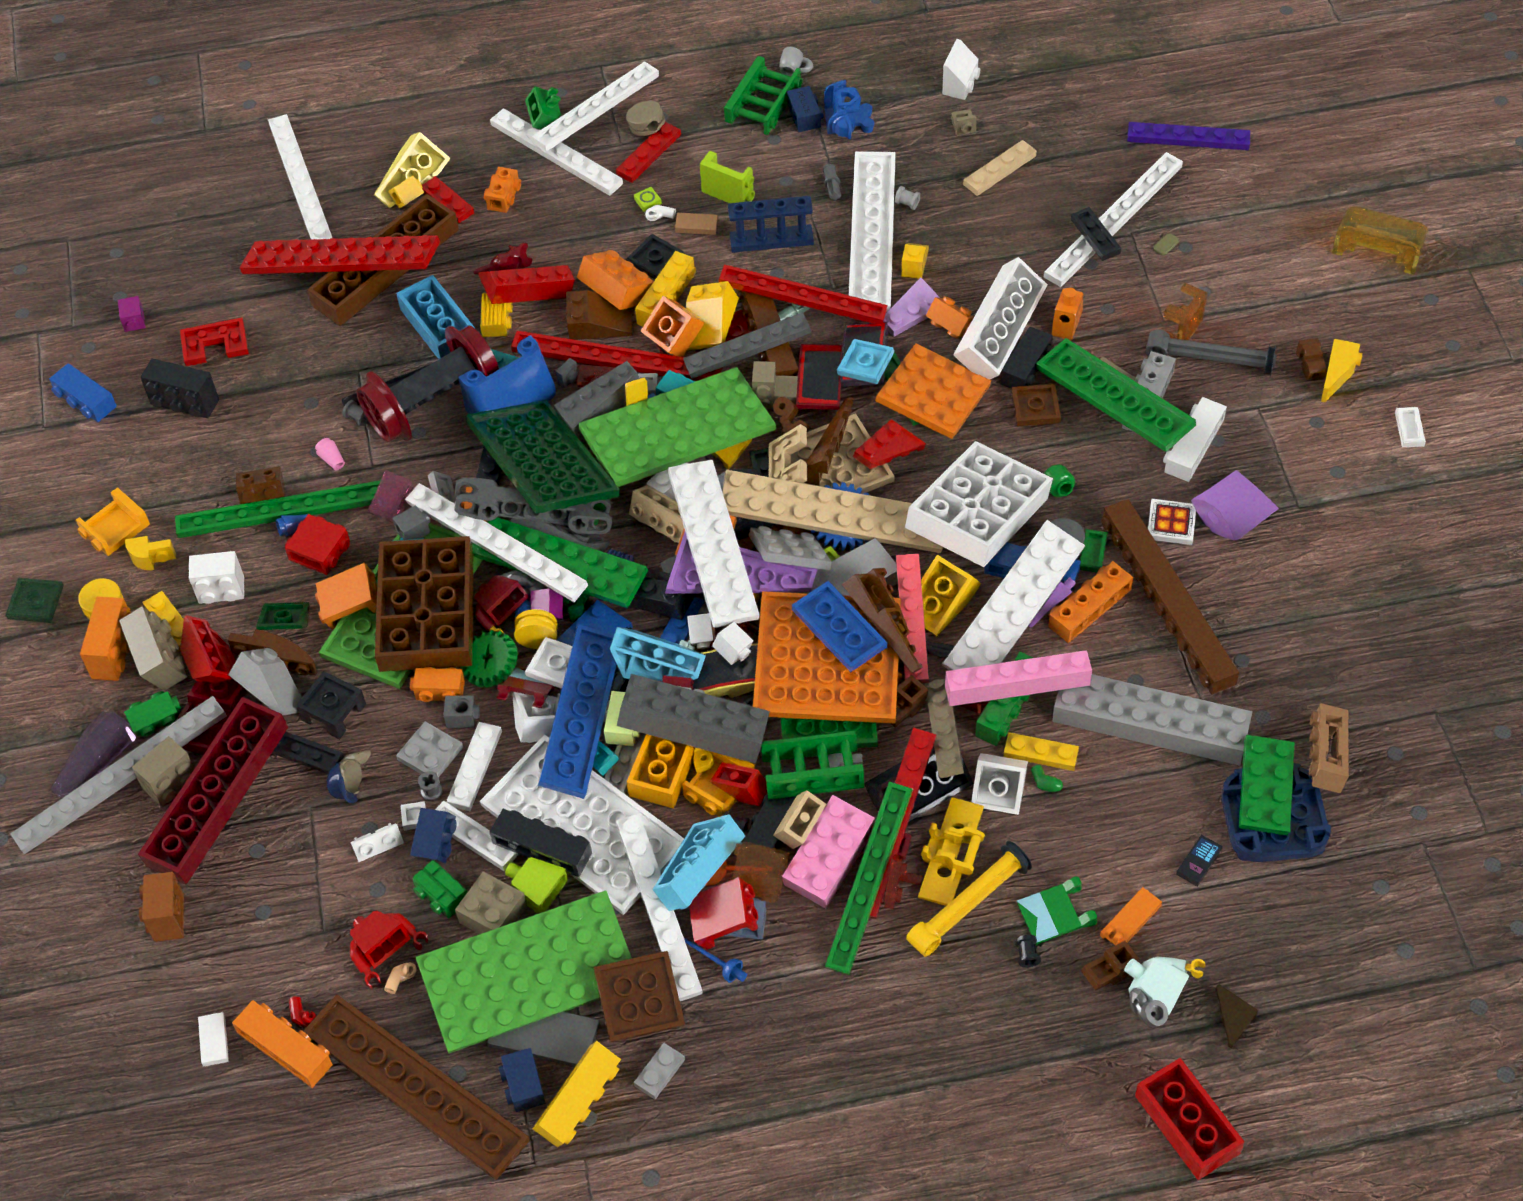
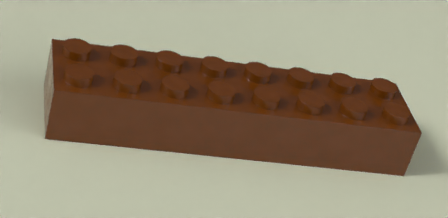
[307,194,459,326]

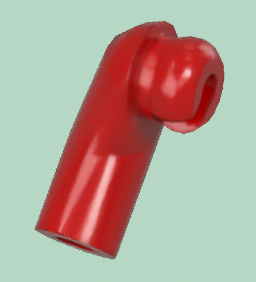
[289,996,316,1028]

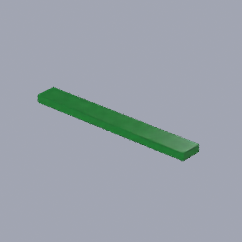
[825,781,913,975]

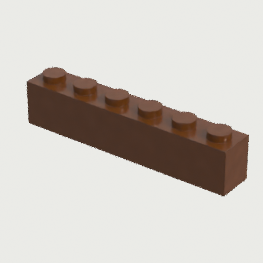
[736,289,798,376]

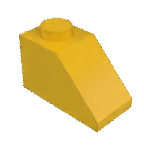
[901,243,929,279]

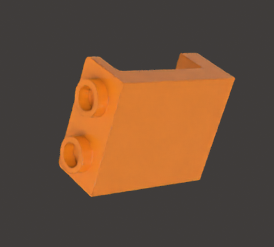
[315,563,377,630]

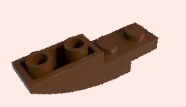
[228,629,317,676]

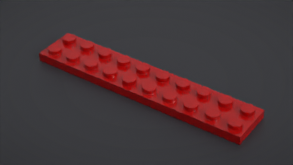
[240,235,440,274]

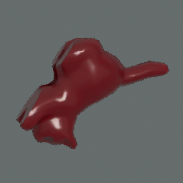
[473,242,533,275]

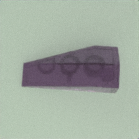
[51,711,136,799]

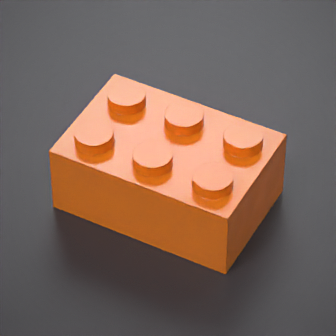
[577,250,654,310]
[80,596,131,681]

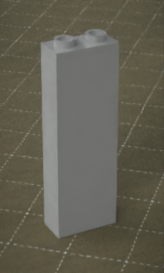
[759,538,898,613]

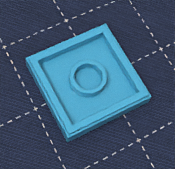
[837,339,894,384]

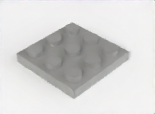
[749,526,832,570]

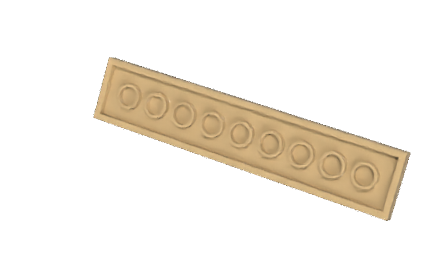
[722,470,943,553]

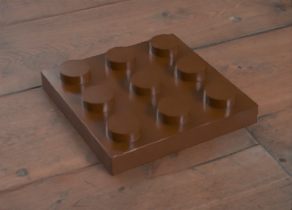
[593,951,685,1043]

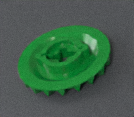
[460,630,518,688]

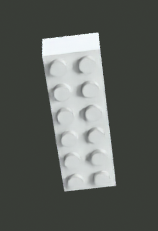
[953,257,1048,380]

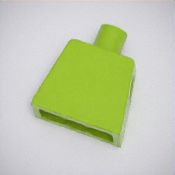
[505,857,568,914]

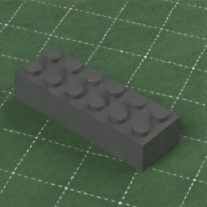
[617,674,770,764]

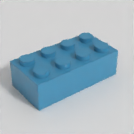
[396,275,475,359]

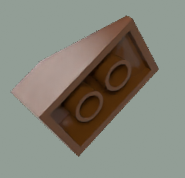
[566,290,633,340]

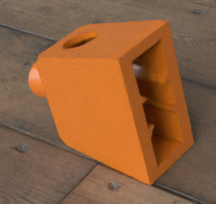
[1051,288,1084,340]

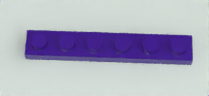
[1127,122,1250,150]

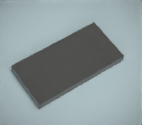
[487,1012,600,1067]

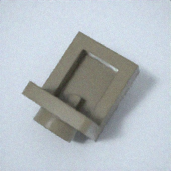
[951,109,977,135]

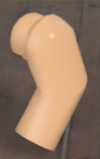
[384,962,417,994]

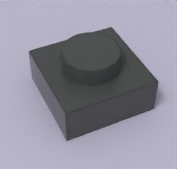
[556,358,578,389]

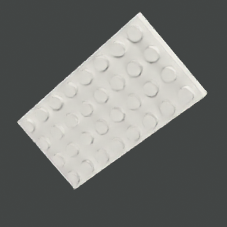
[480,734,684,915]

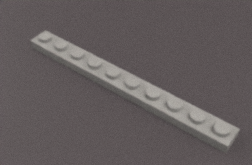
[10,696,227,854]

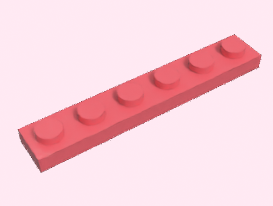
[896,554,929,683]

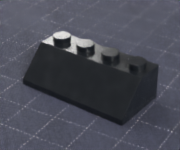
[864,747,974,821]

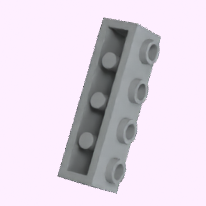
[1122,351,1176,432]

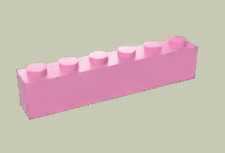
[945,650,1092,706]

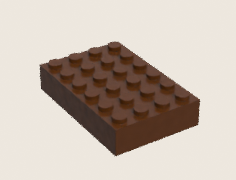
[375,536,474,672]

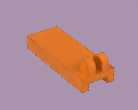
[1100,887,1162,945]

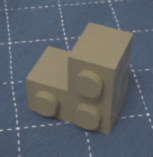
[752,361,798,410]

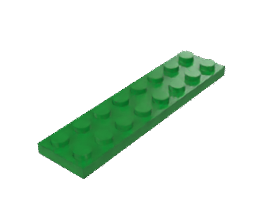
[1036,338,1196,452]
[472,517,648,608]

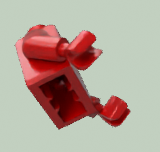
[350,911,428,990]

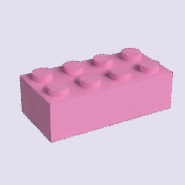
[782,795,875,909]

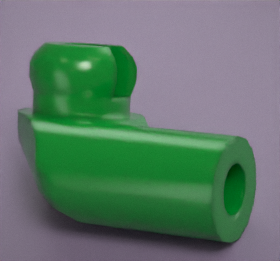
[1031,765,1063,792]

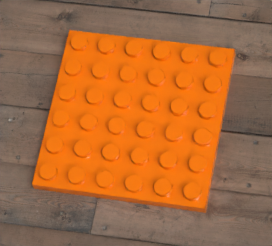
[753,591,901,723]

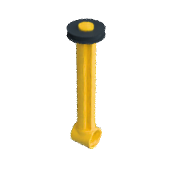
[906,841,1032,957]

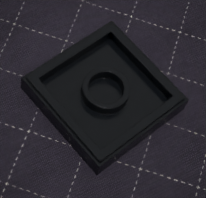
[626,234,684,279]

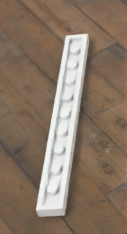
[268,114,332,239]
[1044,152,1183,287]
[405,483,588,602]

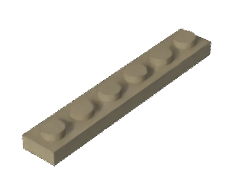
[925,679,964,778]

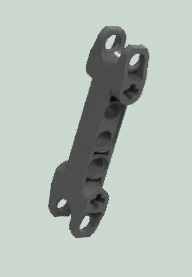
[454,478,612,534]

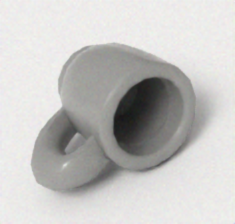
[779,47,813,76]

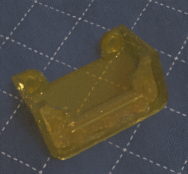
[1332,206,1428,275]

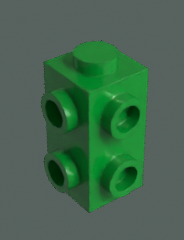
[124,691,182,737]

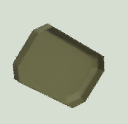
[1153,234,1179,255]

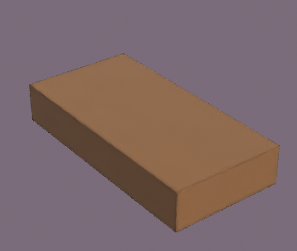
[675,213,718,235]

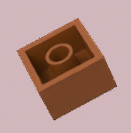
[139,872,184,942]

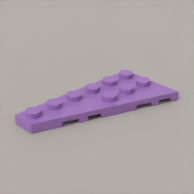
[665,532,817,594]

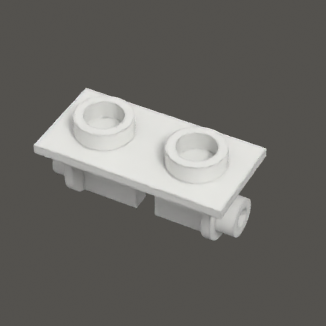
[351,823,404,862]

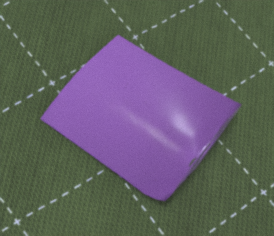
[1191,470,1279,540]

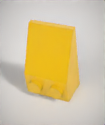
[686,281,739,351]
[921,555,981,636]

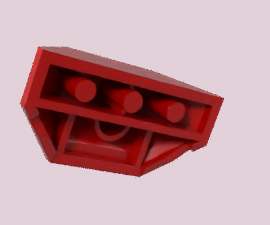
[180,615,236,683]

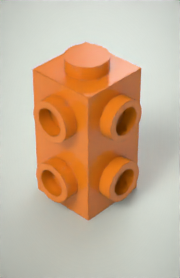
[484,167,521,213]
[926,296,974,339]
[410,667,465,702]

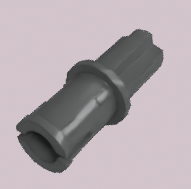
[823,164,841,201]

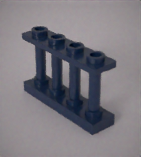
[728,196,814,253]

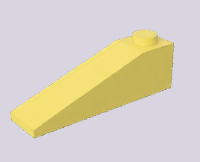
[374,132,450,208]

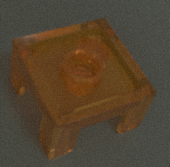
[1164,283,1208,341]
[729,841,789,903]

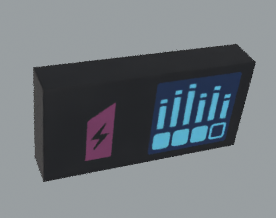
[1176,834,1223,887]

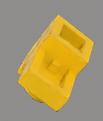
[125,536,176,570]

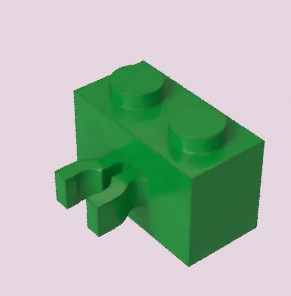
[525,86,561,130]

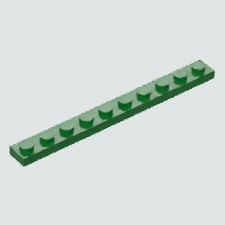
[175,478,398,538]

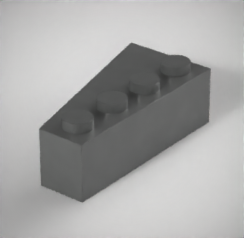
[554,361,640,444]

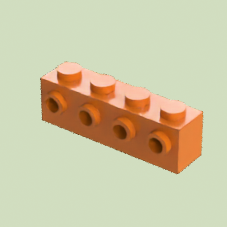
[1048,561,1133,643]
[232,1000,333,1088]

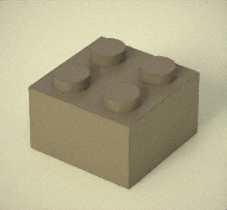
[132,736,194,807]
[455,871,527,934]

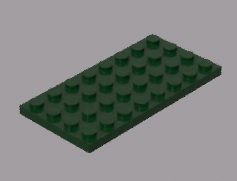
[466,400,619,514]

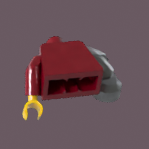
[474,570,547,634]

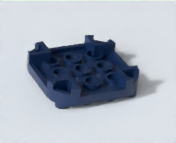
[1221,763,1331,862]

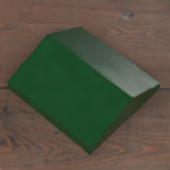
[256,602,310,630]

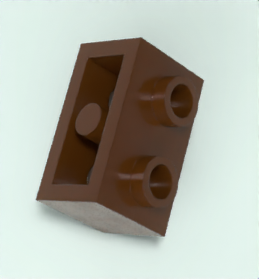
[236,466,285,504]

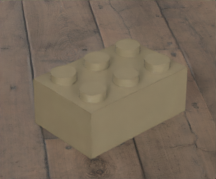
[119,606,187,691]

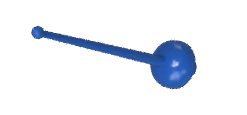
[684,938,747,983]

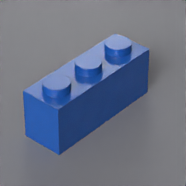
[49,363,117,422]

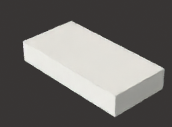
[1395,407,1426,447]
[198,1012,229,1067]

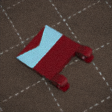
[497,668,556,708]

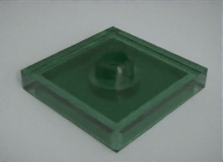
[5,578,64,623]

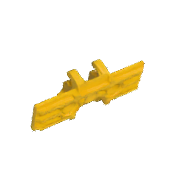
[918,797,985,906]

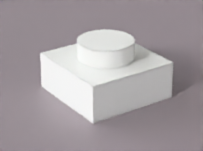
[401,801,426,830]

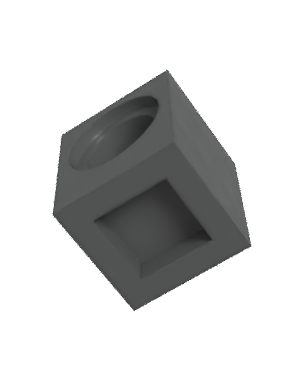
[444,696,480,728]

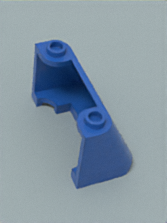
[458,335,556,414]

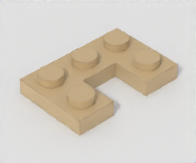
[769,424,807,483]

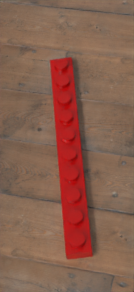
[511,331,723,381]

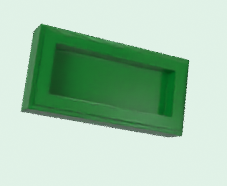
[1080,529,1108,573]

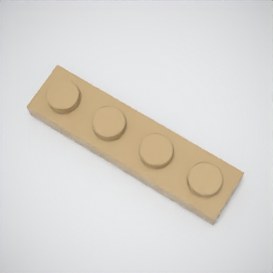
[963,140,1037,196]

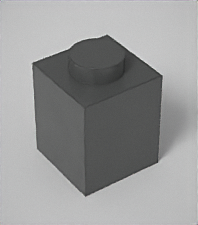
[393,505,430,540]

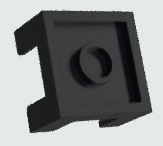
[296,671,366,740]

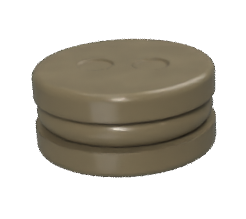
[626,101,665,136]

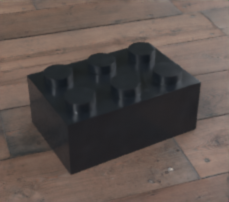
[140,358,219,419]

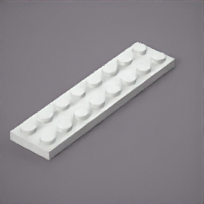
[668,460,759,628]
[942,520,1085,670]

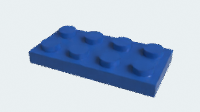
[792,581,887,672]

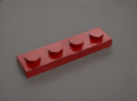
[616,122,681,183]

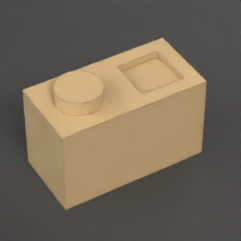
[773,790,827,849]

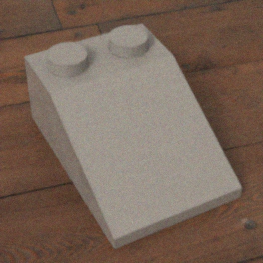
[228,648,302,715]

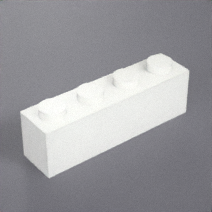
[1163,397,1227,482]

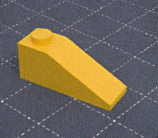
[1321,339,1363,402]

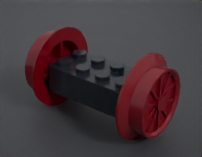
[356,325,499,442]

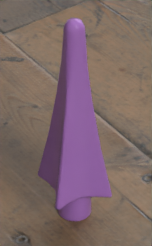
[1028,577,1076,627]

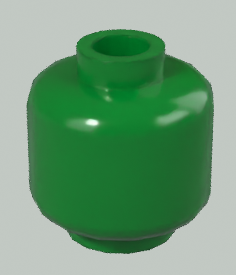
[1044,464,1075,498]

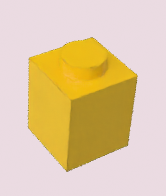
[388,175,424,208]

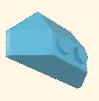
[610,627,706,681]

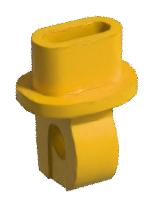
[693,747,714,774]

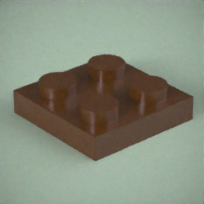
[1011,384,1061,427]

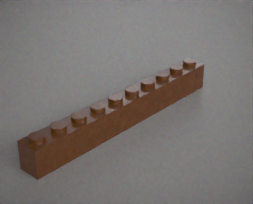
[1101,499,1239,695]

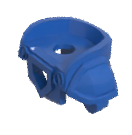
[824,80,874,139]

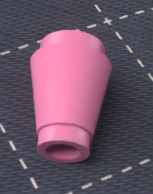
[315,438,345,470]

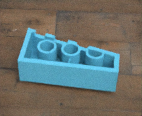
[652,814,745,911]

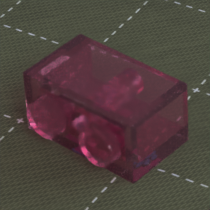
[368,470,414,523]

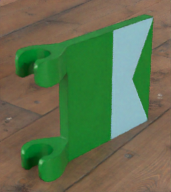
[1017,876,1097,945]

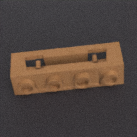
[1309,703,1349,793]

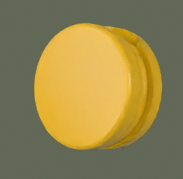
[78,578,124,620]
[514,609,558,649]

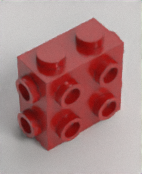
[285,514,350,575]

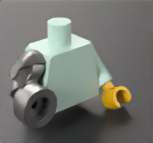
[1124,957,1206,1027]

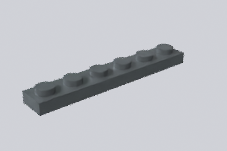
[683,312,811,379]

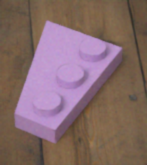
[883,277,940,337]

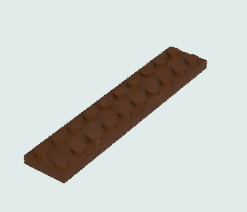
[303,994,530,1180]

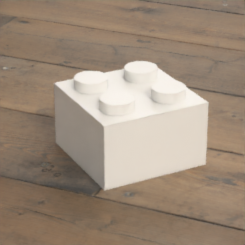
[189,551,244,604]

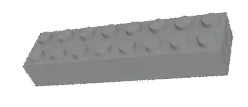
[1052,674,1253,766]

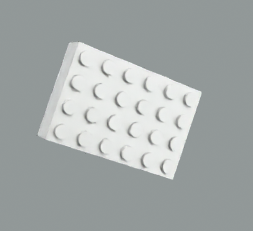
[905,441,1053,567]

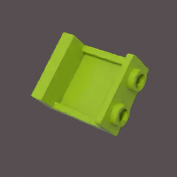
[700,151,755,203]

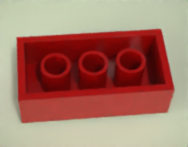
[1135,1058,1245,1180]

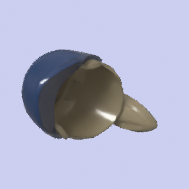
[327,750,371,803]

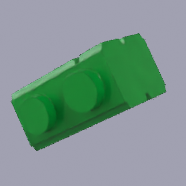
[412,860,468,918]

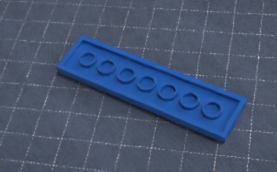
[538,624,617,799]

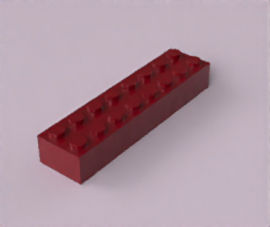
[138,697,288,885]

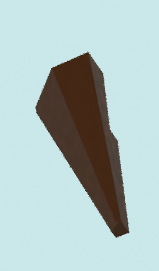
[804,397,854,486]
[842,568,923,673]

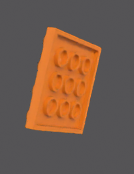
[875,343,992,439]

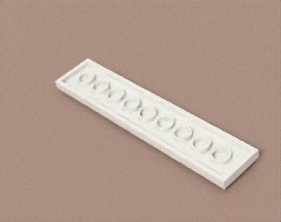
[849,152,895,312]

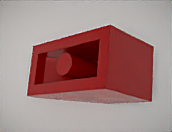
[710,762,767,806]

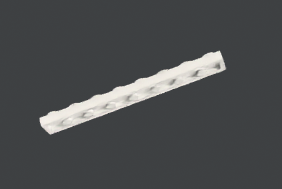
[531,62,659,152]
[490,108,623,196]
[616,813,702,1001]

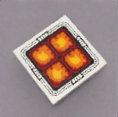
[1148,499,1196,545]

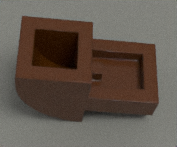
[890,675,928,728]
[1081,941,1140,990]

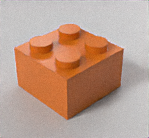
[641,296,705,357]

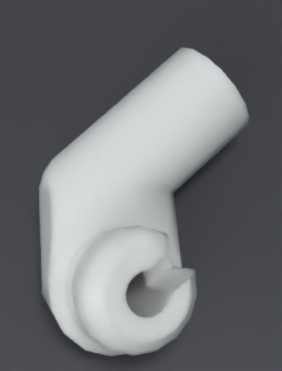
[645,205,676,221]

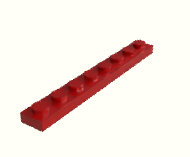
[719,264,888,325]
[870,727,937,919]

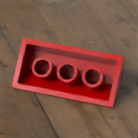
[478,265,575,304]

